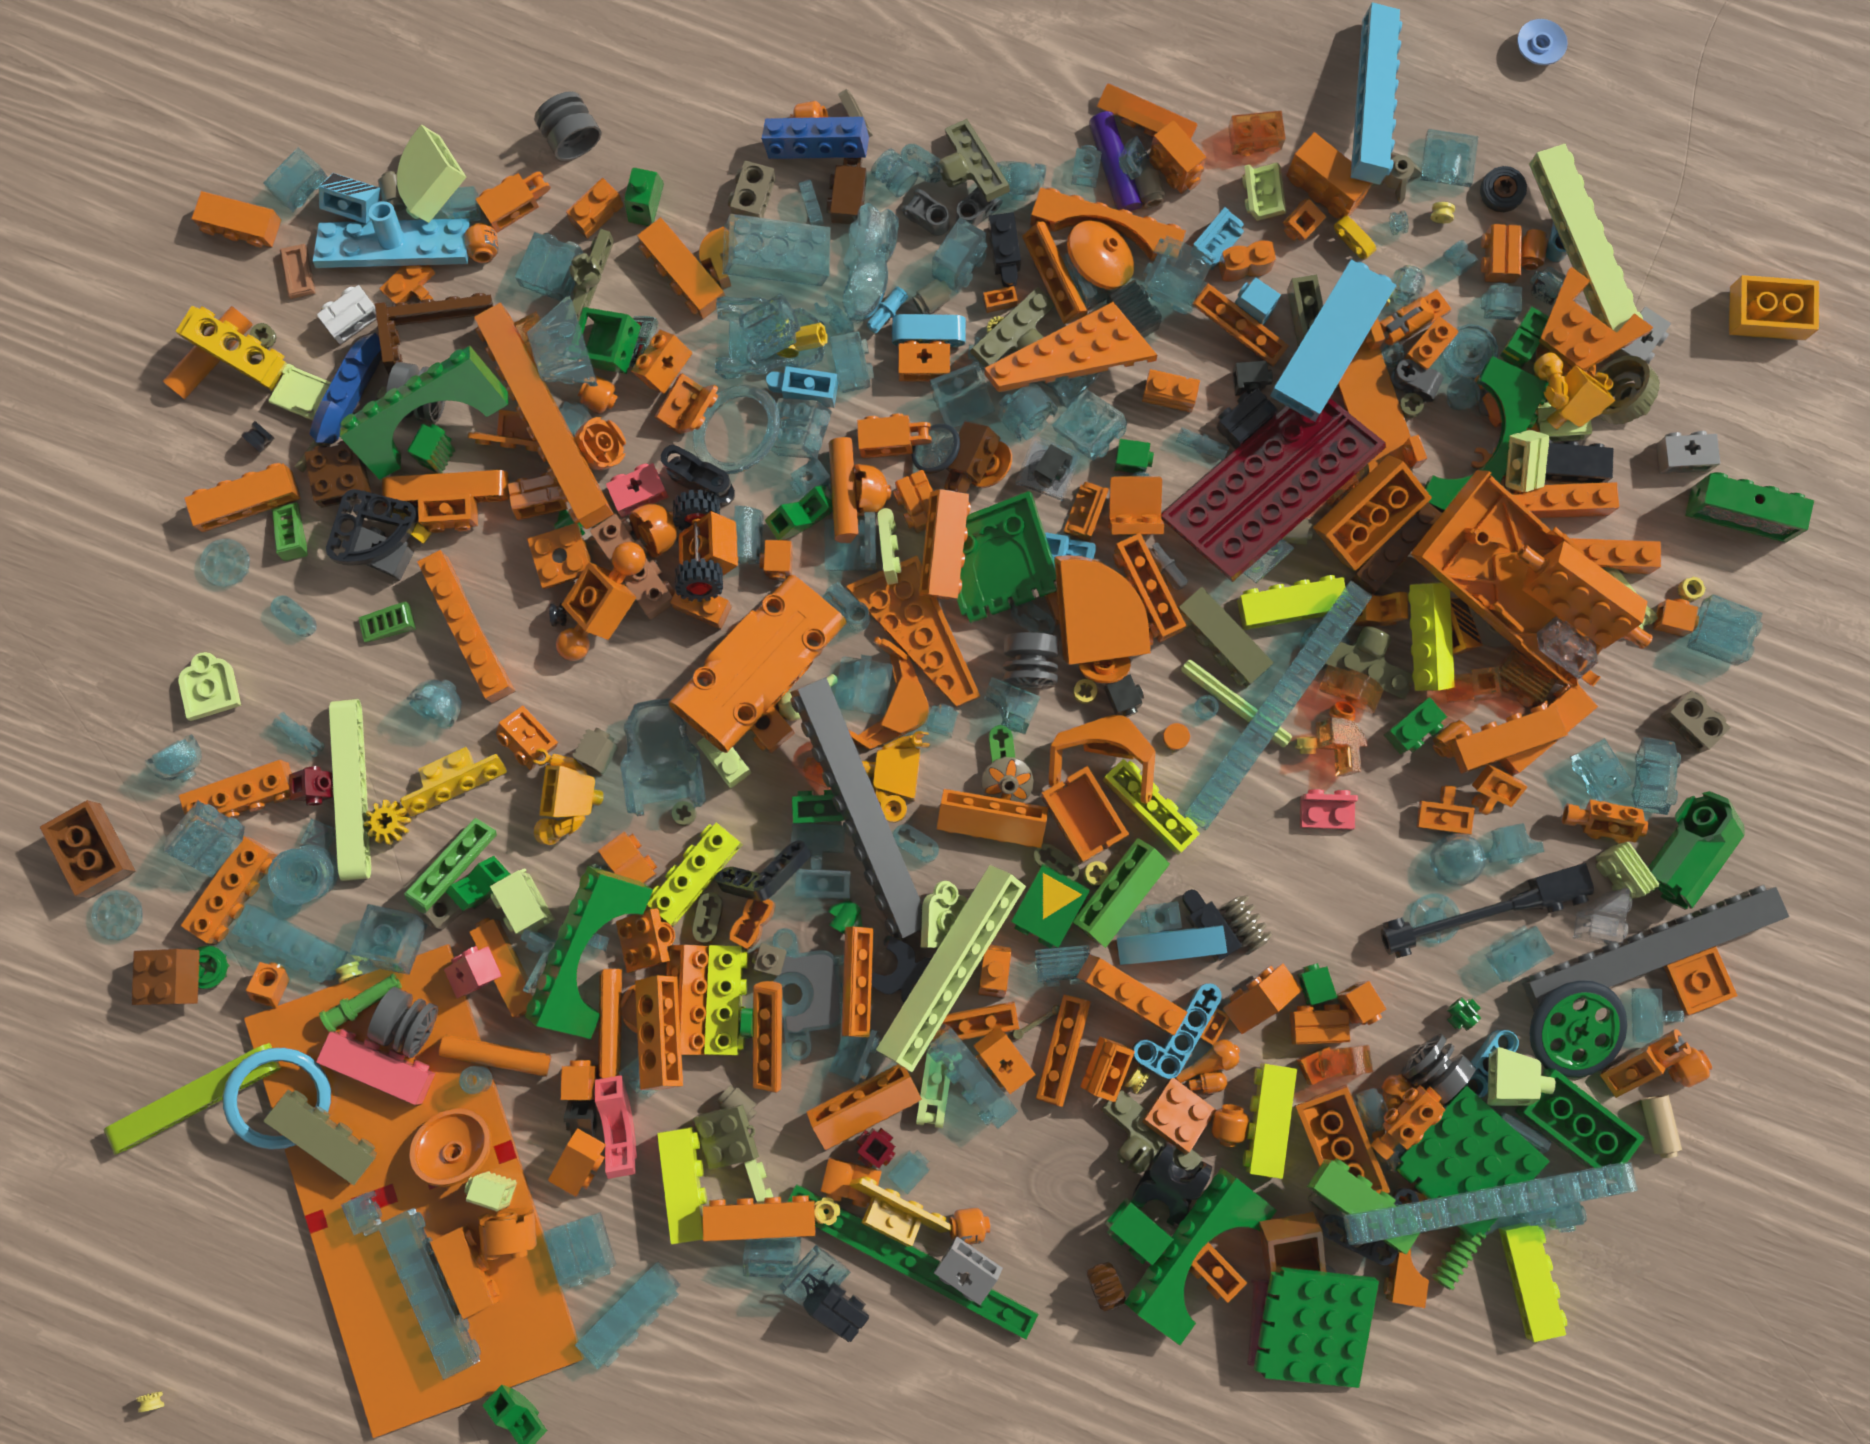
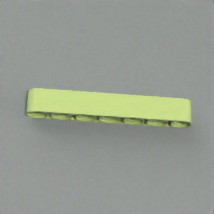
[329,699,371,881]

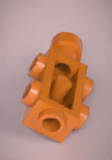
[1562,799,1648,844]
[1371,1085,1445,1160]

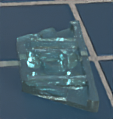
[527,296,598,387]

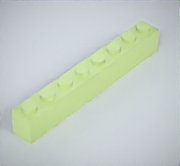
[1529,144,1643,332]
[876,865,1026,1072]

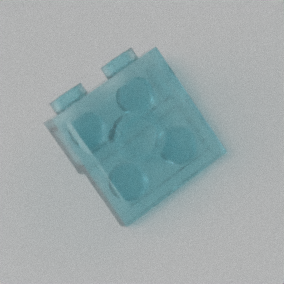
[1052,389,1127,461]
[1509,1197,1587,1233]

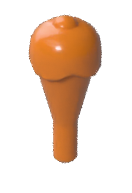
[1175,1039,1240,1083]
[1372,1074,1413,1140]

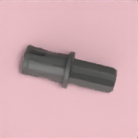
[1148,543,1188,591]

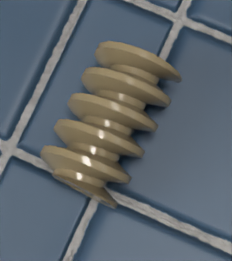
[1218,895,1272,955]

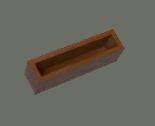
[1350,502,1442,595]

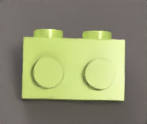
[1242,162,1286,221]

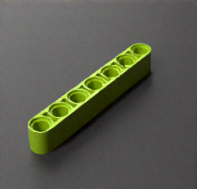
[103,1043,281,1154]

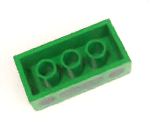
[1514,1068,1645,1182]

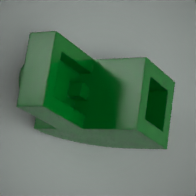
[446,856,511,911]
[482,1385,548,1444]

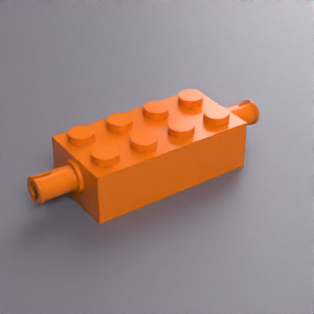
[1515,541,1653,649]

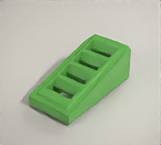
[272,502,308,561]
[358,602,416,643]

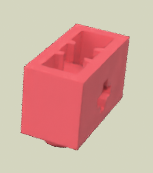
[606,463,669,518]
[444,946,501,998]

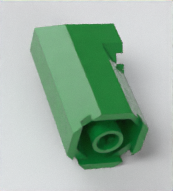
[1648,791,1744,910]

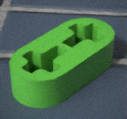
[989,725,1016,762]

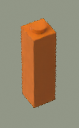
[470,918,535,1018]

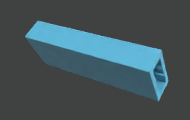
[1270,260,1396,422]

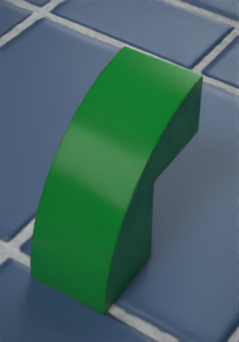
[765,485,833,540]

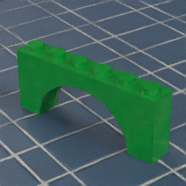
[340,346,508,480]
[1424,356,1549,512]
[525,866,653,1039]
[1124,1167,1277,1345]

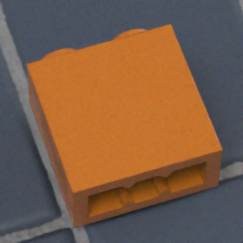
[1149,120,1207,194]

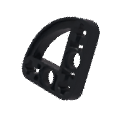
[326,489,418,565]

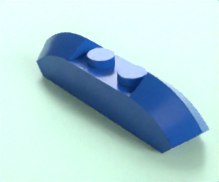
[309,332,382,444]

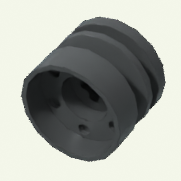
[534,92,602,161]
[386,362,446,423]
[1003,632,1059,688]
[367,987,438,1058]
[1401,1034,1476,1105]

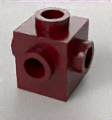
[289,766,333,806]
[856,1128,896,1169]

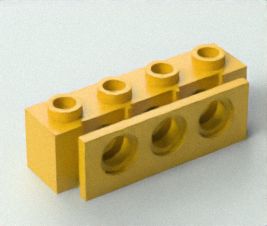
[175,306,287,391]

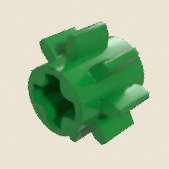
[1447,997,1481,1031]

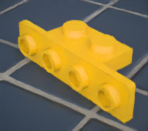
[400,747,507,816]
[849,1176,953,1247]

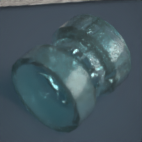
[1442,240,1479,276]

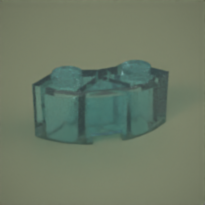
[1631,737,1681,815]

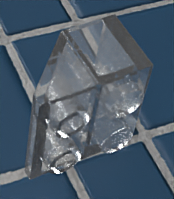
[1573,888,1632,945]

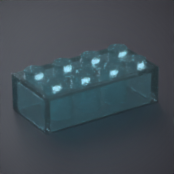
[723,214,831,286]

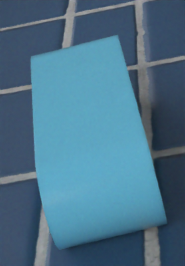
[892,314,966,347]
[1466,1030,1519,1098]

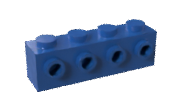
[761,117,869,159]

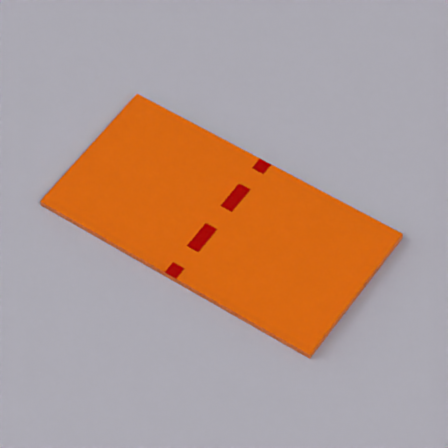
[244,944,584,1438]

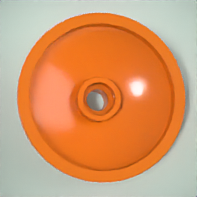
[1067,221,1134,290]
[410,1109,491,1187]

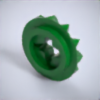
[195,946,230,989]

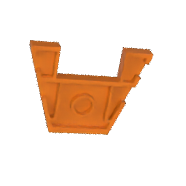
[1539,267,1653,371]

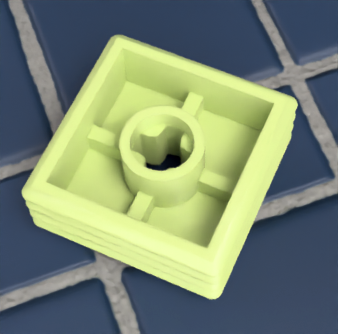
[1596,842,1659,900]

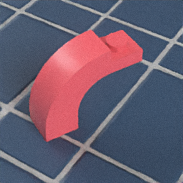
[595,1075,637,1179]

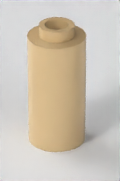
[1641,1094,1682,1159]

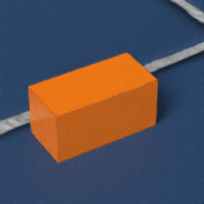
[983,286,1018,313]
[1200,1008,1229,1045]

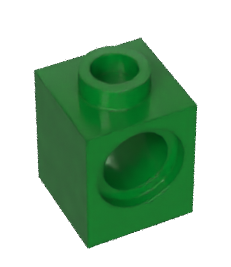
[1114,439,1154,475]
[1297,963,1337,1005]

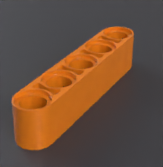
[382,470,509,507]

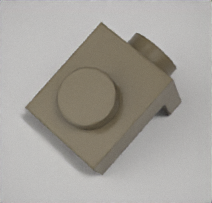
[752,943,787,976]

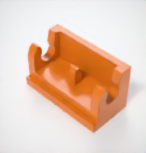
[1063,482,1109,543]

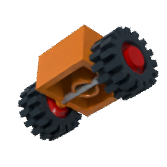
[673,490,738,602]

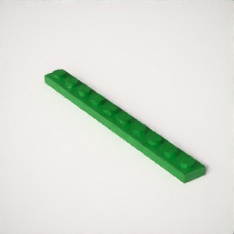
[787,1184,1039,1339]

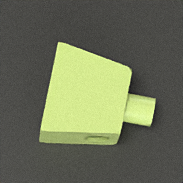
[1488,1047,1555,1106]

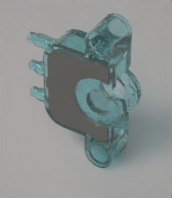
[773,928,844,1060]

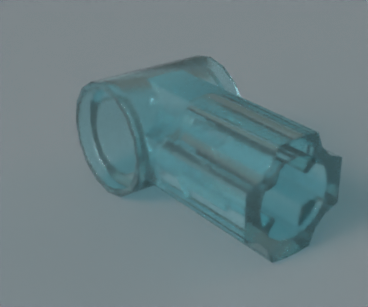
[822,582,870,632]

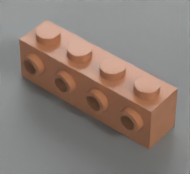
[590,514,675,620]

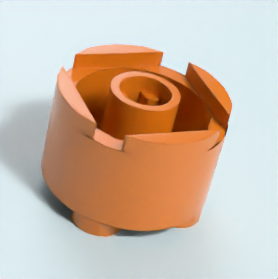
[478,1208,537,1260]

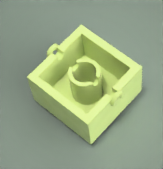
[490,869,555,936]

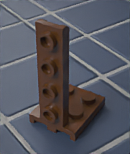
[374,293,494,375]

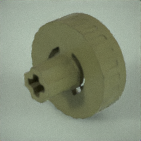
[1597,356,1660,425]

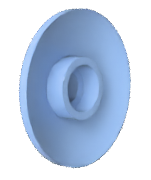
[1517,19,1568,65]

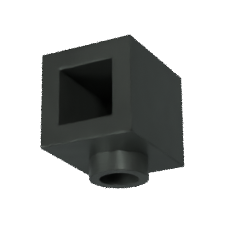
[1104,674,1144,717]

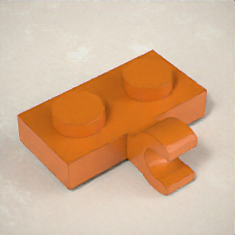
[379,265,435,304]
[1471,764,1527,815]
[1416,785,1475,835]

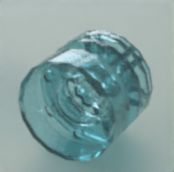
[268,844,338,905]

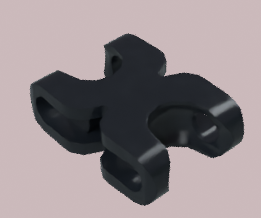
[660,445,735,506]
[871,936,932,1003]
[1130,1141,1213,1228]

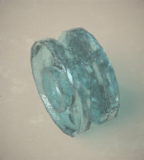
[1439,324,1499,383]

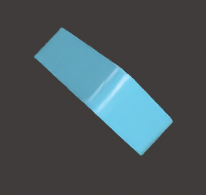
[1132,983,1221,1079]

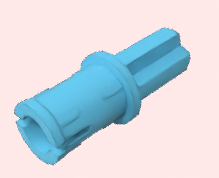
[867,286,908,333]

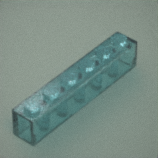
[377,1208,481,1380]

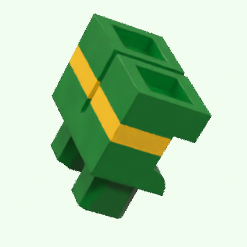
[1499,307,1549,369]

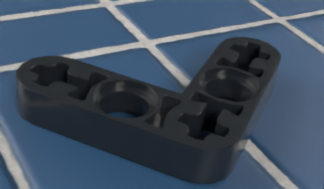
[715,840,811,901]
[1319,1188,1419,1265]

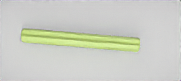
[1181,660,1292,747]

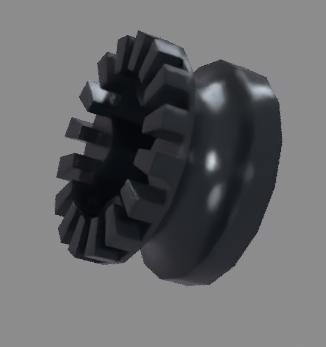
[549,603,567,627]

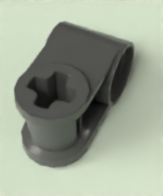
[955,186,1003,231]
[901,189,949,236]
[1390,359,1444,403]

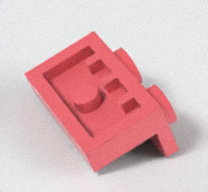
[1300,789,1358,830]

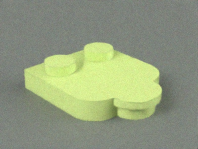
[178,652,241,721]
[921,881,968,948]

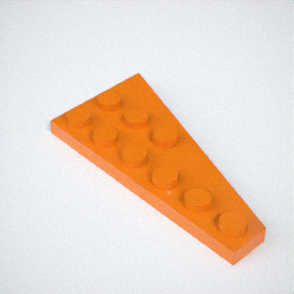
[984,302,1157,392]
[846,556,980,708]

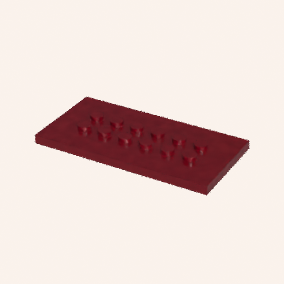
[1161,398,1386,582]

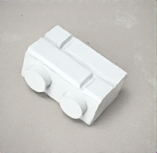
[317,285,377,344]

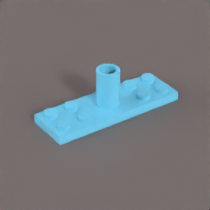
[313,202,472,268]

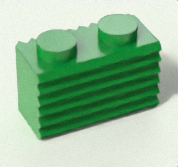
[407,424,456,474]

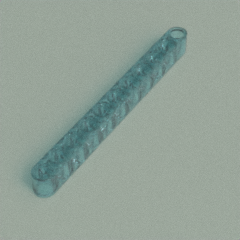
[1184,581,1373,831]
[1343,1162,1638,1245]

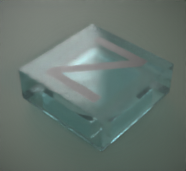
[300,818,336,854]

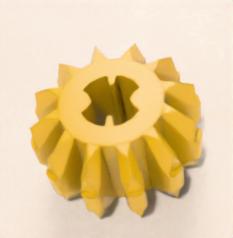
[364,799,411,845]

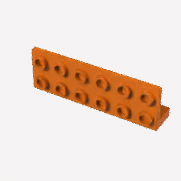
[1337,317,1427,474]

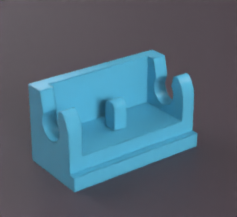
[1191,207,1244,270]

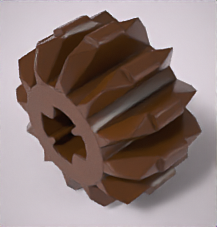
[1087,1262,1126,1311]

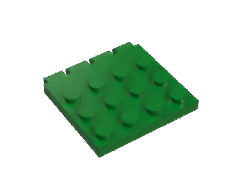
[956,491,1057,623]
[1396,1085,1550,1238]
[1253,1267,1379,1388]

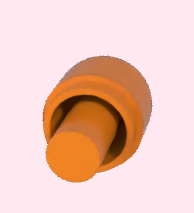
[1189,1071,1227,1094]

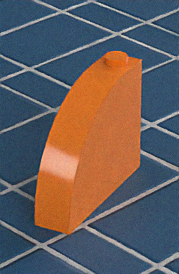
[1054,555,1153,665]

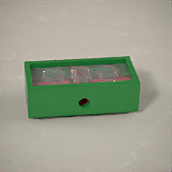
[1685,472,1815,543]

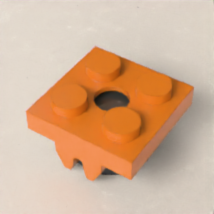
[527,523,591,589]

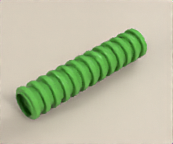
[1432,1224,1494,1290]

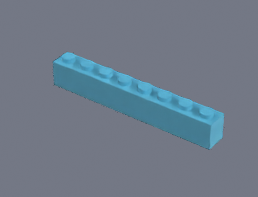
[1351,2,1402,185]

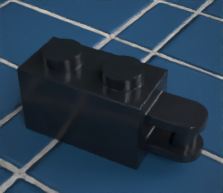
[988,212,1021,288]
[1182,889,1242,962]

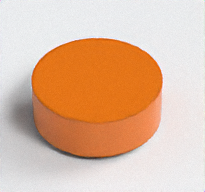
[1163,723,1190,750]

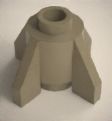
[1371,152,1422,203]

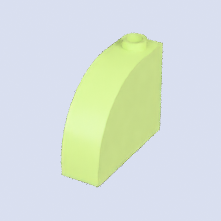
[397,124,466,223]

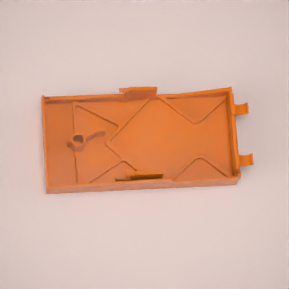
[1410,470,1630,689]

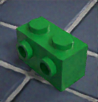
[1384,697,1447,755]
[792,790,844,823]

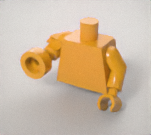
[1534,353,1615,430]
[862,731,930,823]
[533,748,604,845]

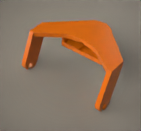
[849,637,929,750]
[1049,715,1155,804]

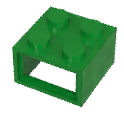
[569,307,641,374]
[1105,1198,1174,1266]

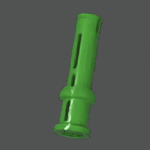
[319,973,402,1032]

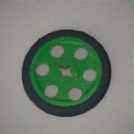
[1529,980,1628,1078]

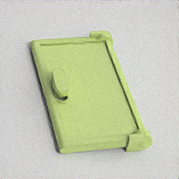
[268,364,331,421]

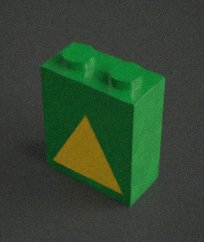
[1011,864,1090,949]

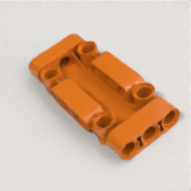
[669,575,847,753]

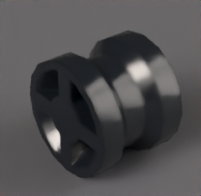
[241,421,275,453]

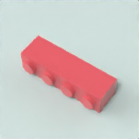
[316,1029,436,1105]

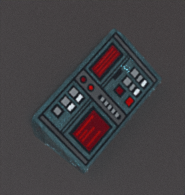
[629,316,659,367]

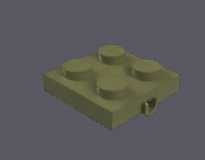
[693,1104,759,1170]

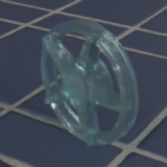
[1410,893,1460,943]

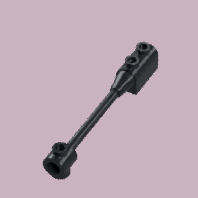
[1381,863,1594,958]

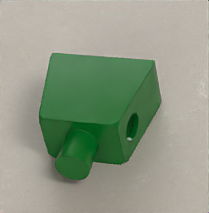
[624,167,664,226]

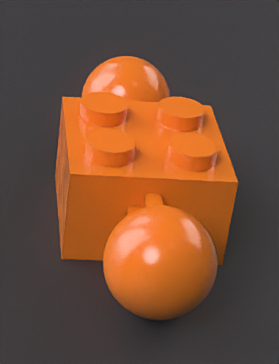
[556,542,646,661]

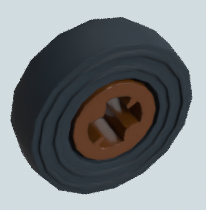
[1480,166,1527,213]

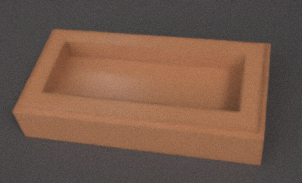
[280,244,316,299]

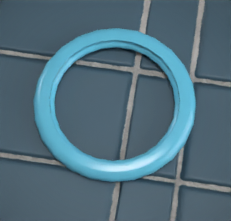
[223,1048,331,1150]

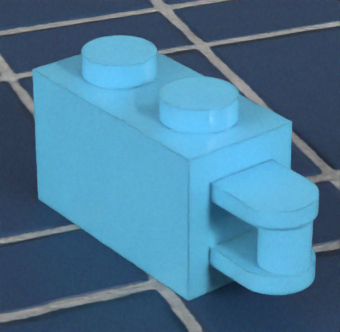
[766,366,838,408]

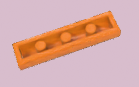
[1022,222,1088,324]
[1192,283,1289,367]
[163,306,253,400]
[828,437,858,543]
[841,926,873,1037]
[598,969,622,1078]
[753,981,782,1093]
[1035,994,1091,1107]
[928,1001,1019,1047]
[439,1034,552,1077]

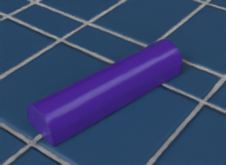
[1089,111,1143,211]

